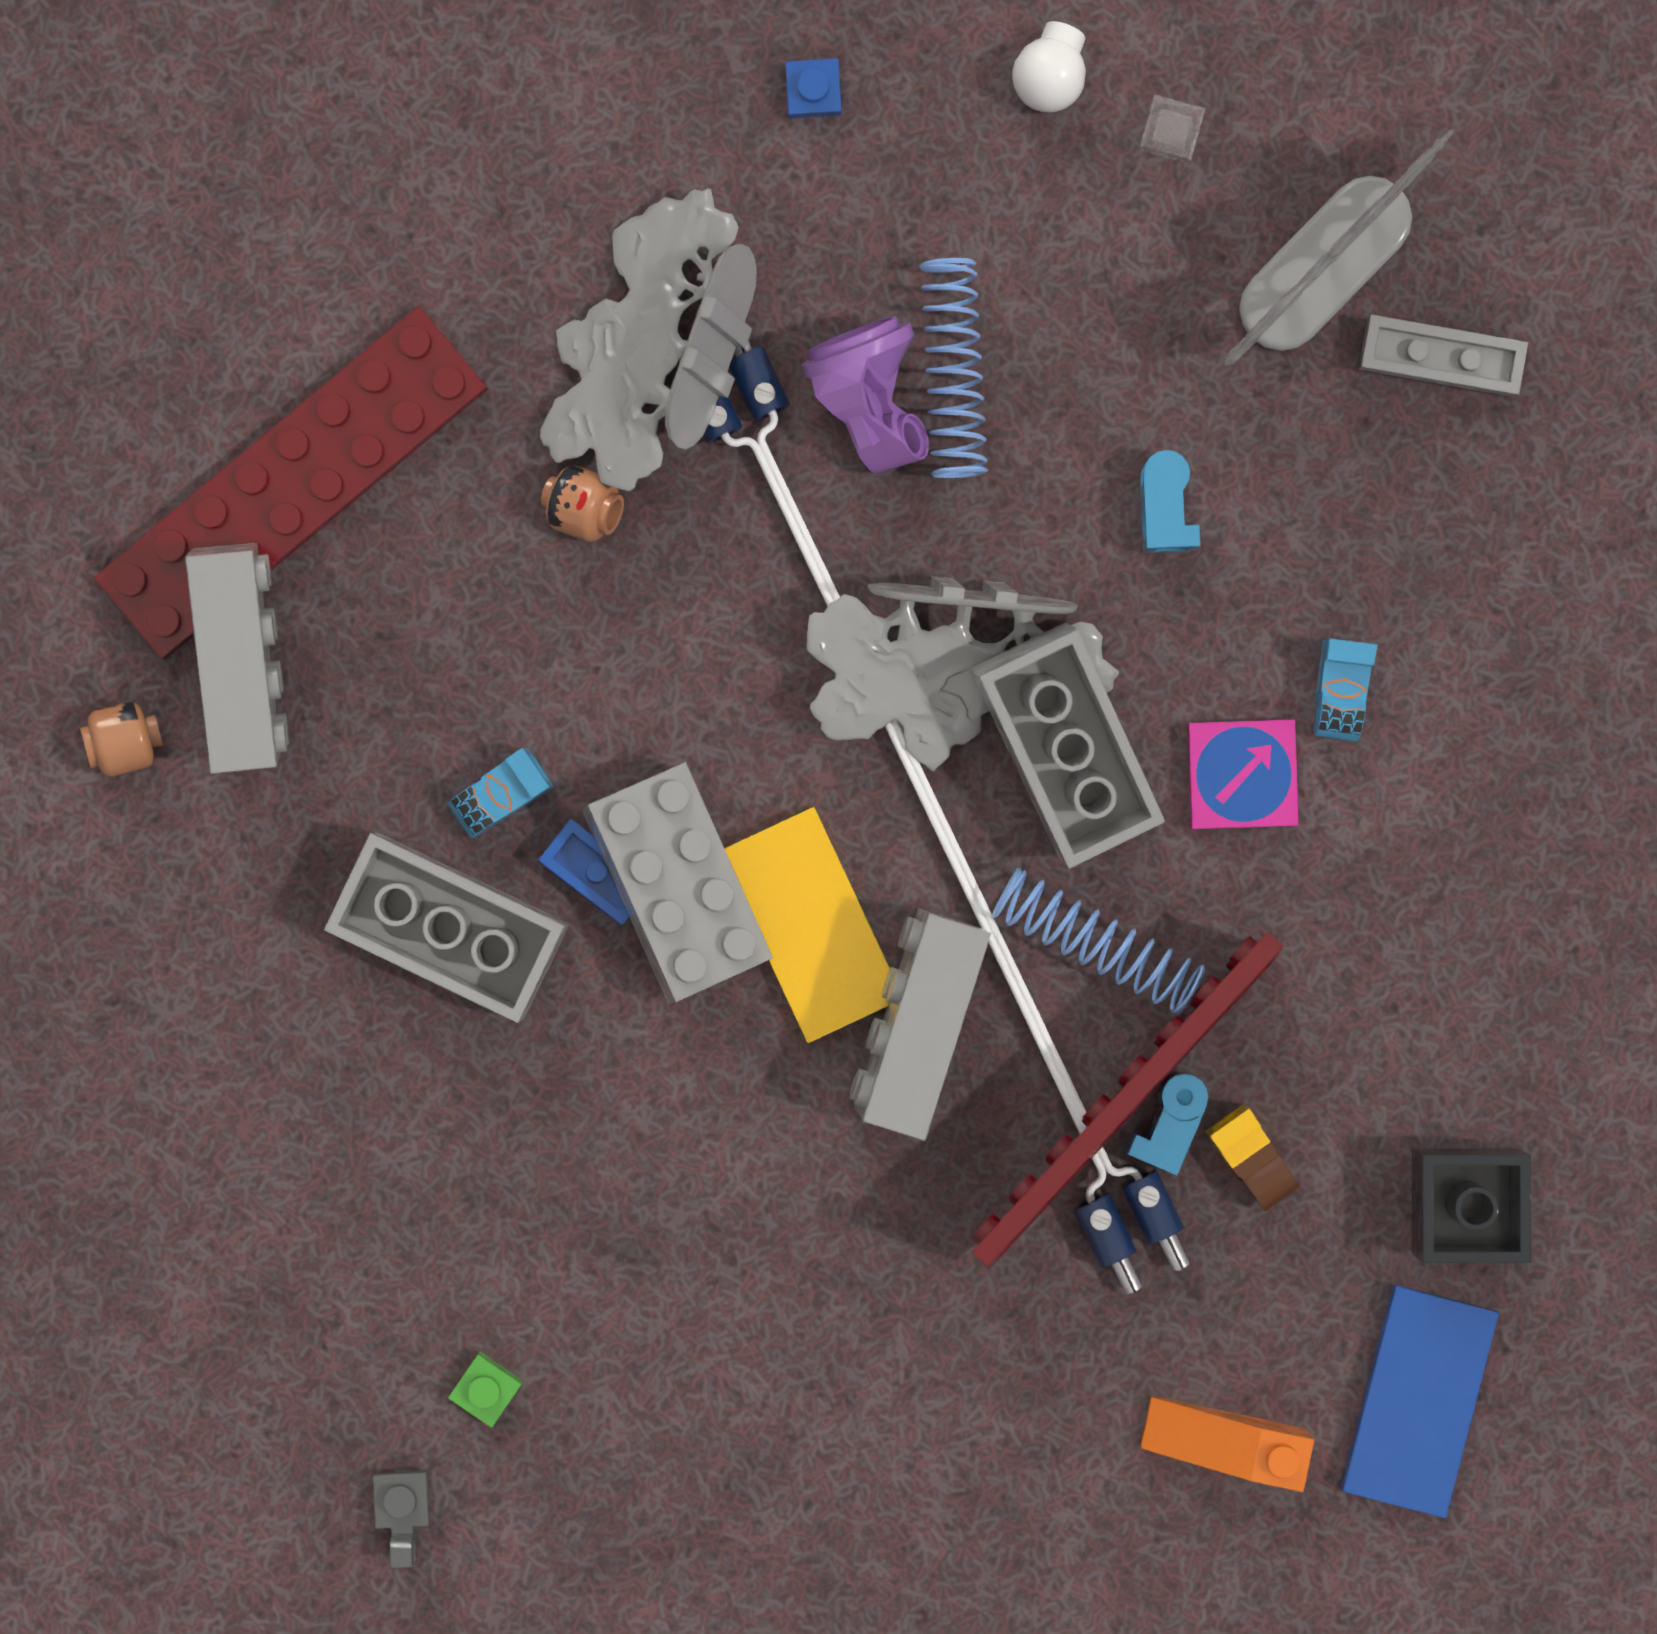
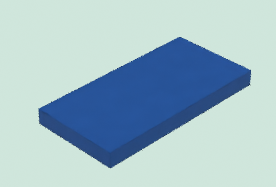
[1340,1283,1499,1518]

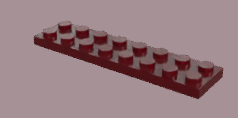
[94,306,489,659]
[971,932,1284,1270]

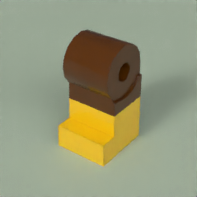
[1205,1104,1299,1212]

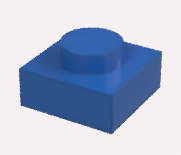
[785,58,841,119]

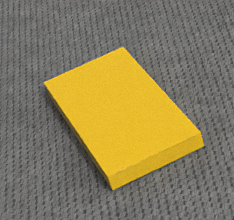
[724,807,890,1043]

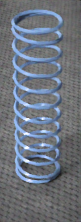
[919,258,988,478]
[992,868,1205,1016]

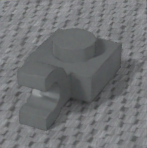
[373,1470,431,1568]

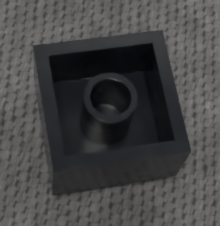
[1412,1148,1531,1263]

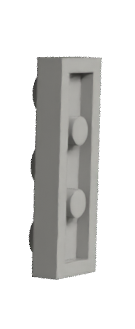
[1358,314,1528,397]

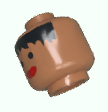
[541,465,624,542]
[80,702,163,777]

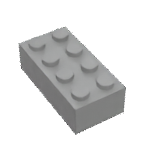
[186,543,289,773]
[970,622,1165,869]
[582,762,773,1004]
[324,833,570,1023]
[849,908,991,1140]

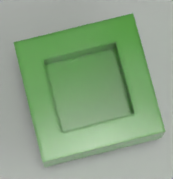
[448,1352,523,1428]

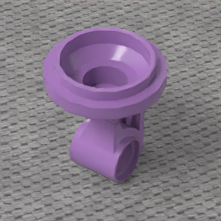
[801,316,929,474]

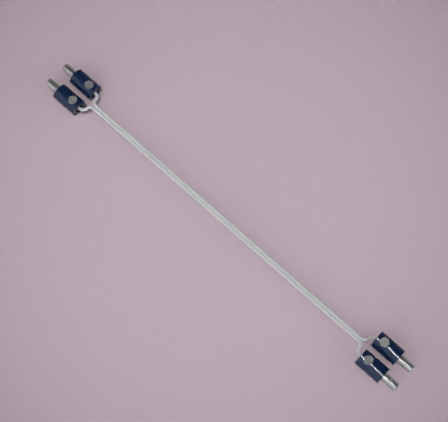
[679,341,1189,1294]

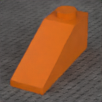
[1140,1395,1314,1492]

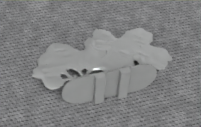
[1224,129,1454,366]
[540,188,757,492]
[807,576,1119,771]

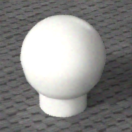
[1012,21,1086,113]

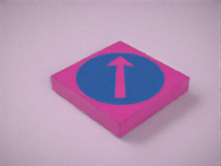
[1187,720,1299,829]

